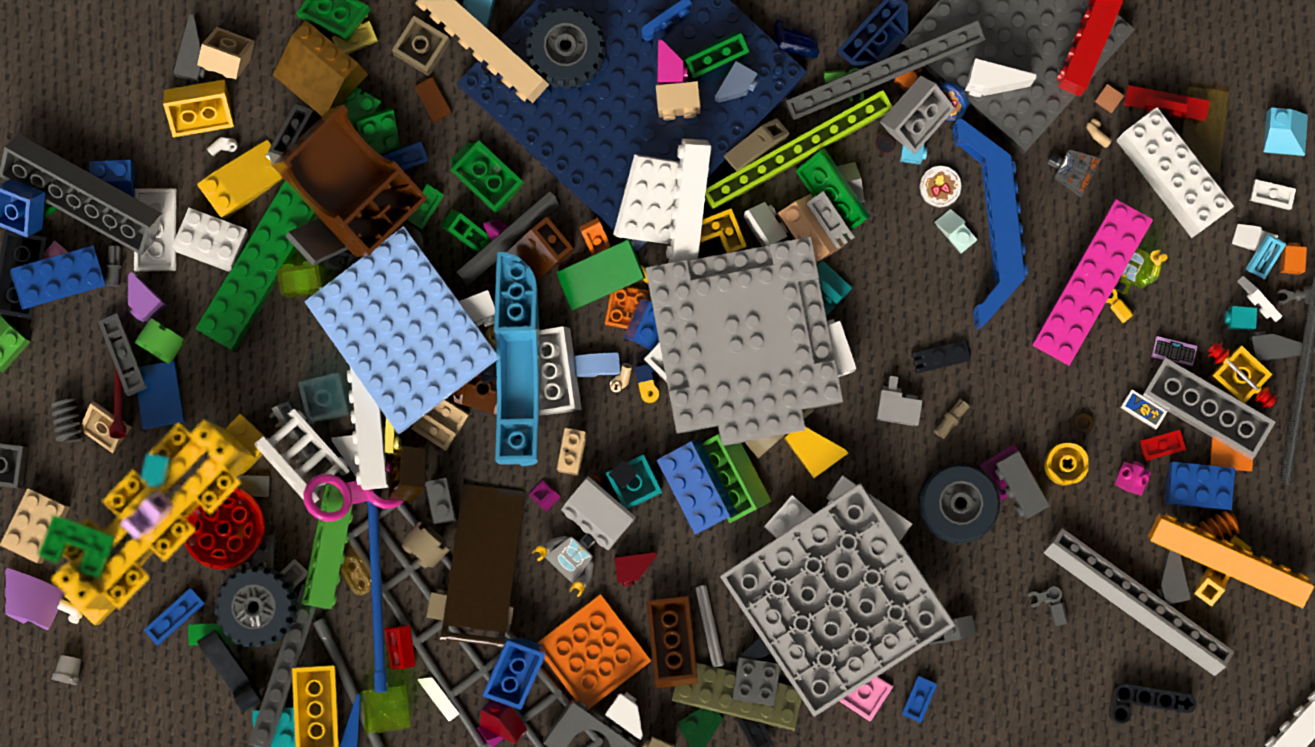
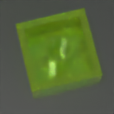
[277,261,326,299]
[361,685,411,734]

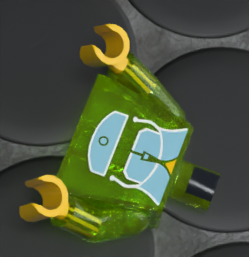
[1115,248,1167,295]

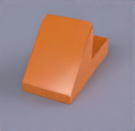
[579,218,611,256]

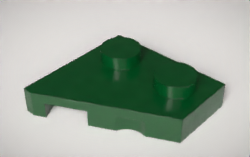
[676,708,723,747]

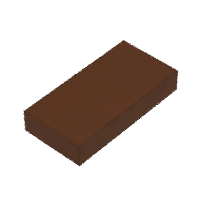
[414,77,452,123]

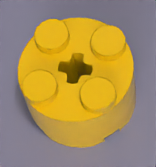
[1044,443,1089,486]

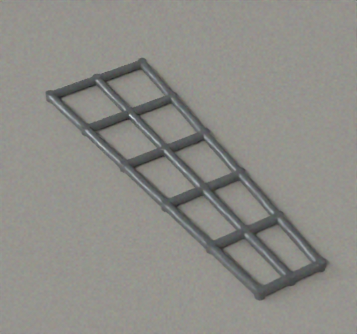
[348,503,603,747]

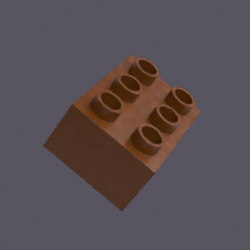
[271,105,427,257]

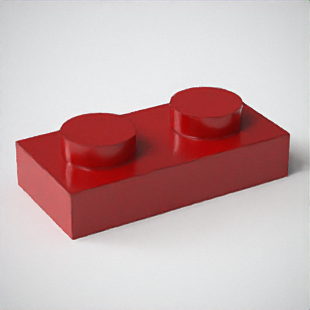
[1139,430,1186,461]

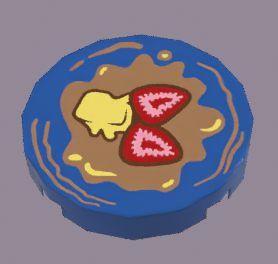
[936,81,969,121]

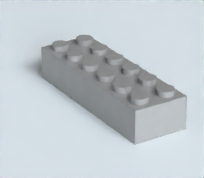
[1142,358,1275,460]

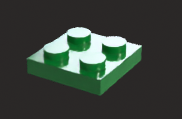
[353,108,400,154]

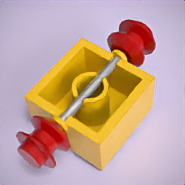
[1207,342,1277,409]

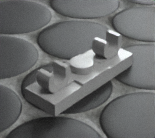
[270,402,317,463]

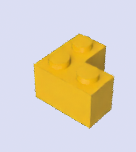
[700,209,747,254]

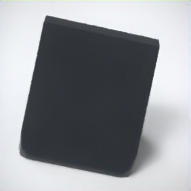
[608,460,638,489]

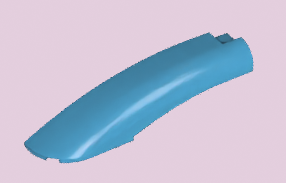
[494,252,540,466]

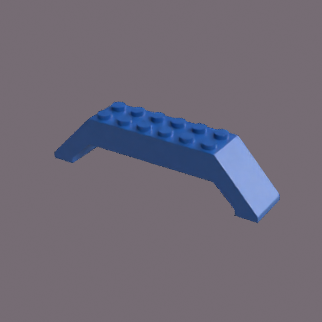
[952,119,1028,330]

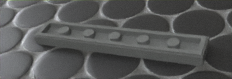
[457,192,560,286]

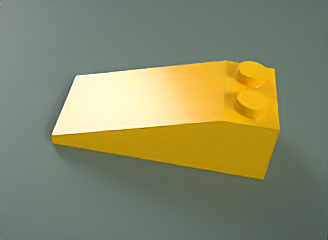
[197,140,283,221]

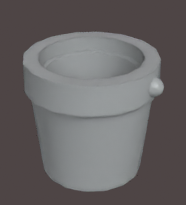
[51,655,81,685]

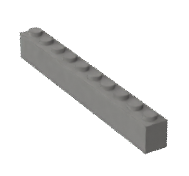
[1044,528,1234,676]

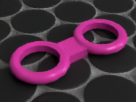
[303,462,404,522]

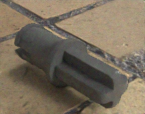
[105,245,122,287]

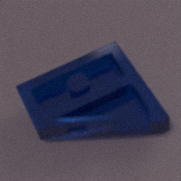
[774,19,820,59]

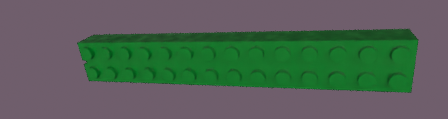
[196,87,383,352]

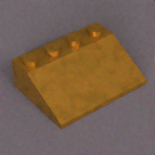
[273,20,368,116]

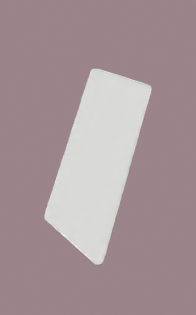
[418,678,459,721]

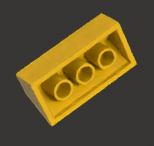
[292,666,338,747]

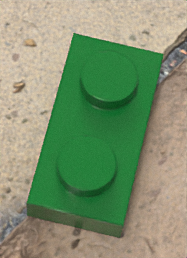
[406,184,444,230]

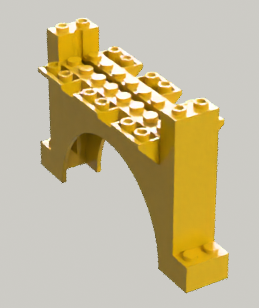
[51,414,267,625]

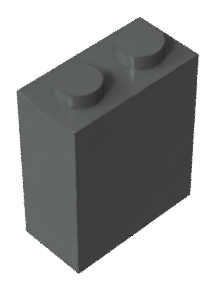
[426,478,458,525]

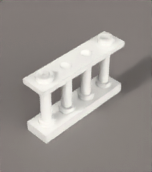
[254,409,350,503]

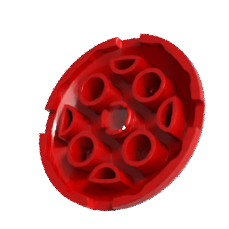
[184,488,265,570]

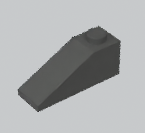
[173,14,207,83]
[1248,331,1315,362]
[1156,548,1191,604]

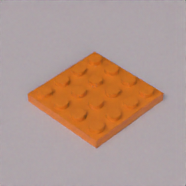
[538,594,651,710]

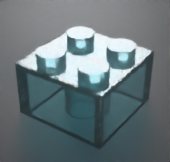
[298,372,351,424]

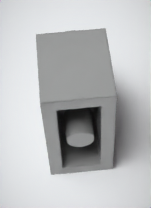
[876,376,922,427]

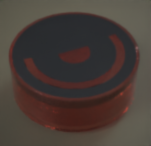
[875,132,896,154]

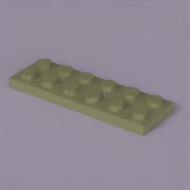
[672,663,802,731]

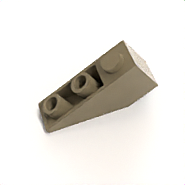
[724,118,789,171]

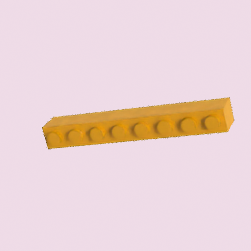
[1148,513,1314,608]

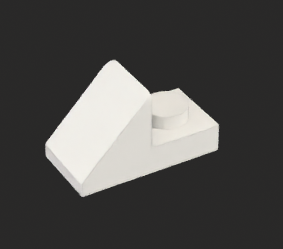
[1232,224,1278,256]

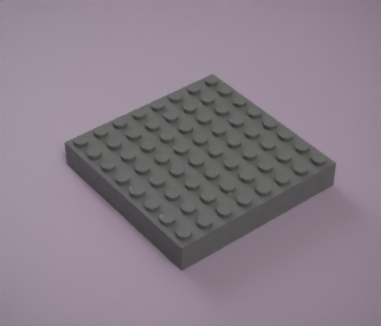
[900,0,1135,155]

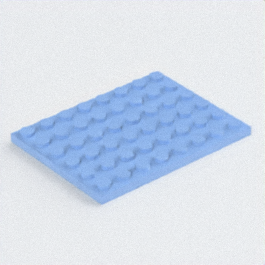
[304,226,500,434]

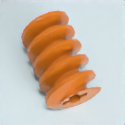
[1194,510,1240,540]

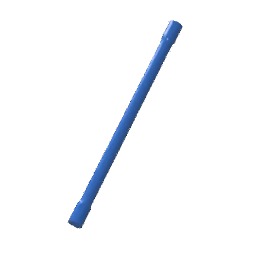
[366,489,388,693]

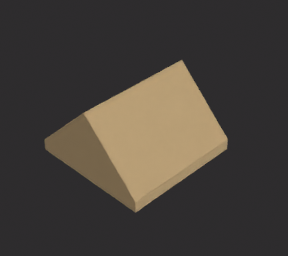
[79,401,132,453]

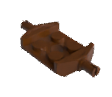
[453,375,497,415]

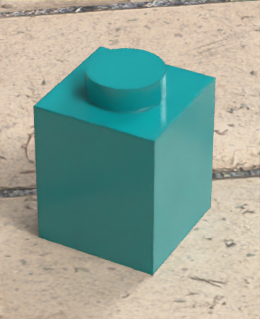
[1224,306,1257,331]
[141,454,172,488]

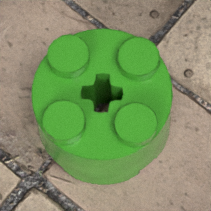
[135,318,186,364]

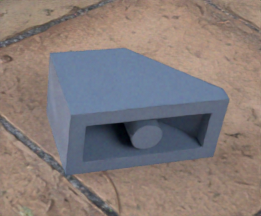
[715,61,759,103]

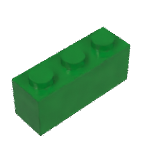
[681,31,749,79]

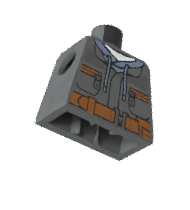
[1048,150,1101,197]

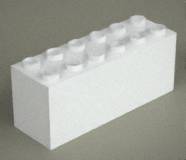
[1116,108,1234,238]

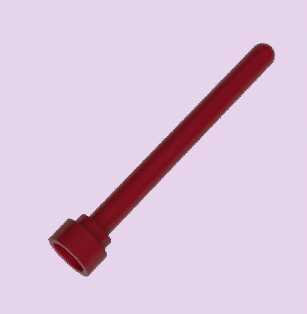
[109,367,127,439]

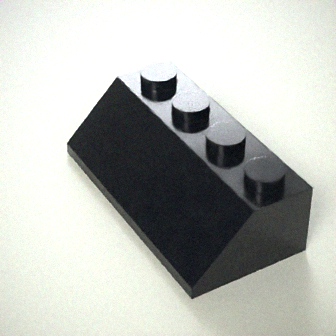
[0,230,47,319]

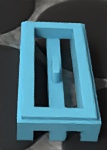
[1246,233,1286,279]

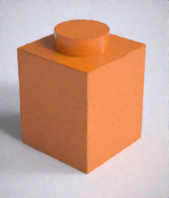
[1280,243,1307,274]

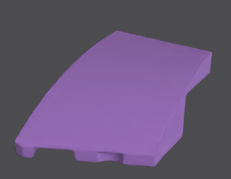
[5,568,66,630]

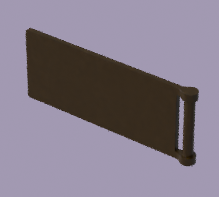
[440,484,525,649]

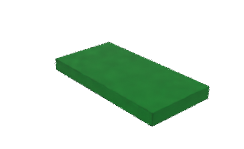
[795,148,871,237]
[556,240,646,311]

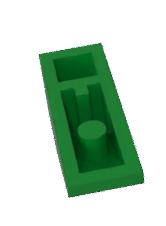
[440,209,497,265]

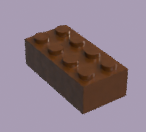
[647,596,698,688]

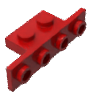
[1124,85,1210,122]

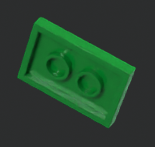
[296,0,370,42]

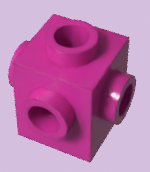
[1115,461,1151,496]

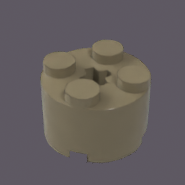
[401,521,451,569]

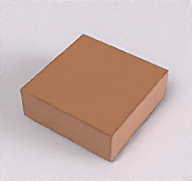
[1095,84,1124,114]

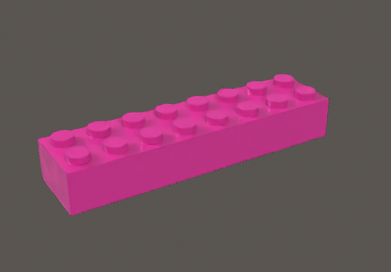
[1033,199,1153,366]

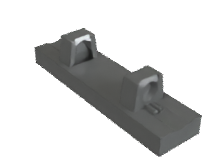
[98,313,147,396]

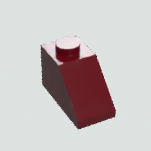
[614,552,656,587]
[480,699,527,744]

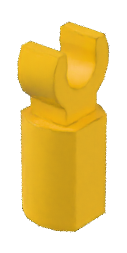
[1106,289,1134,323]

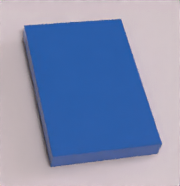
[133,361,185,430]

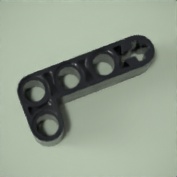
[197,629,262,712]
[1109,684,1197,724]

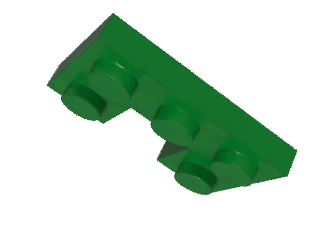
[37,515,116,579]

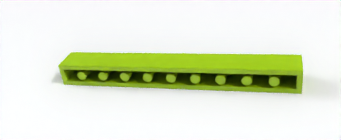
[705,90,893,211]

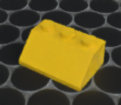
[163,80,234,137]

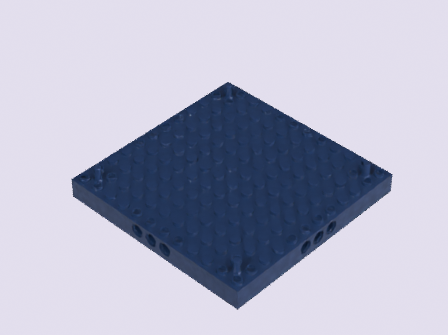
[457,0,807,254]

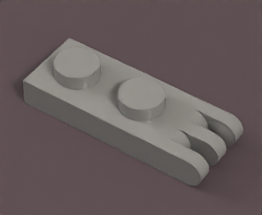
[807,191,855,249]

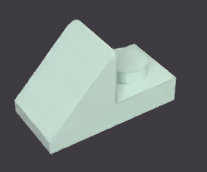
[934,209,977,253]

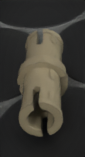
[934,399,970,439]

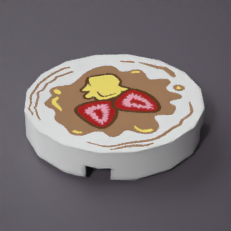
[920,166,961,207]

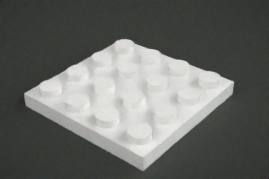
[613,154,709,244]

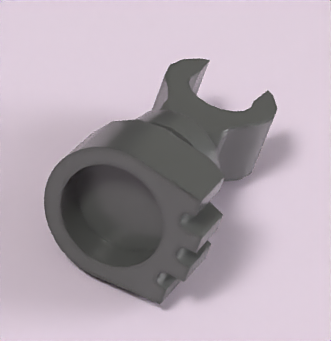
[1277,285,1313,305]

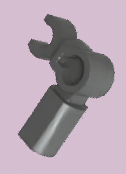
[1028,586,1069,626]

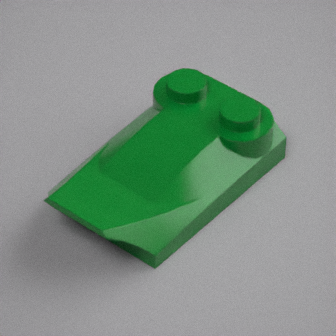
[451,141,524,213]

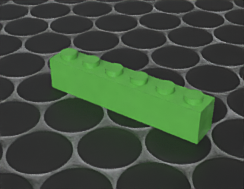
[301,483,353,609]

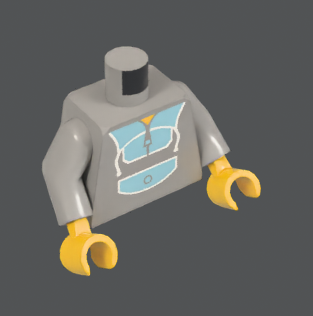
[532,533,595,597]

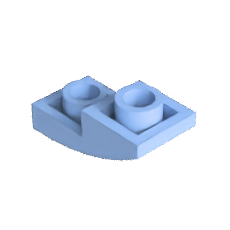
[574,353,620,377]

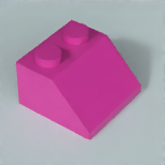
[658,40,687,85]

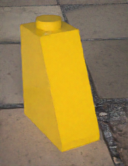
[784,427,848,479]

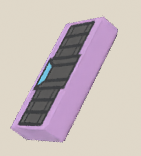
[1151,336,1197,367]

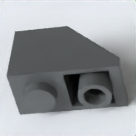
[929,615,977,645]

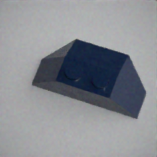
[837,0,908,66]

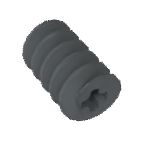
[51,399,83,443]

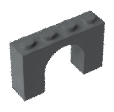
[543,699,640,747]

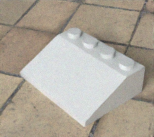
[539,326,581,416]

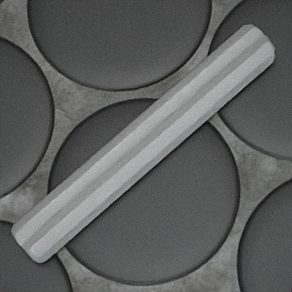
[696,585,723,667]

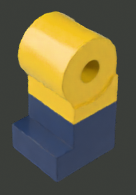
[635,364,659,403]

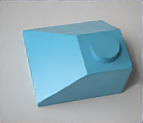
[1263,108,1308,156]

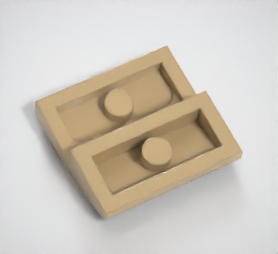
[411,399,470,451]

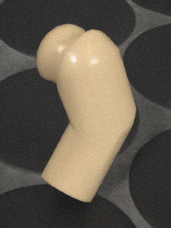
[1087,118,1111,148]
[610,363,632,392]

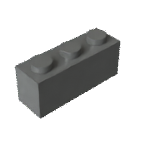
[268,104,317,164]
[994,451,1050,519]

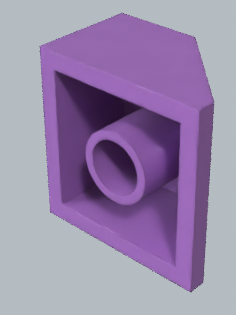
[128,272,168,322]

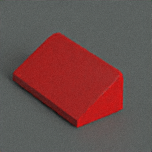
[385,625,416,669]

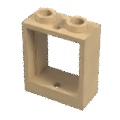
[557,428,587,476]

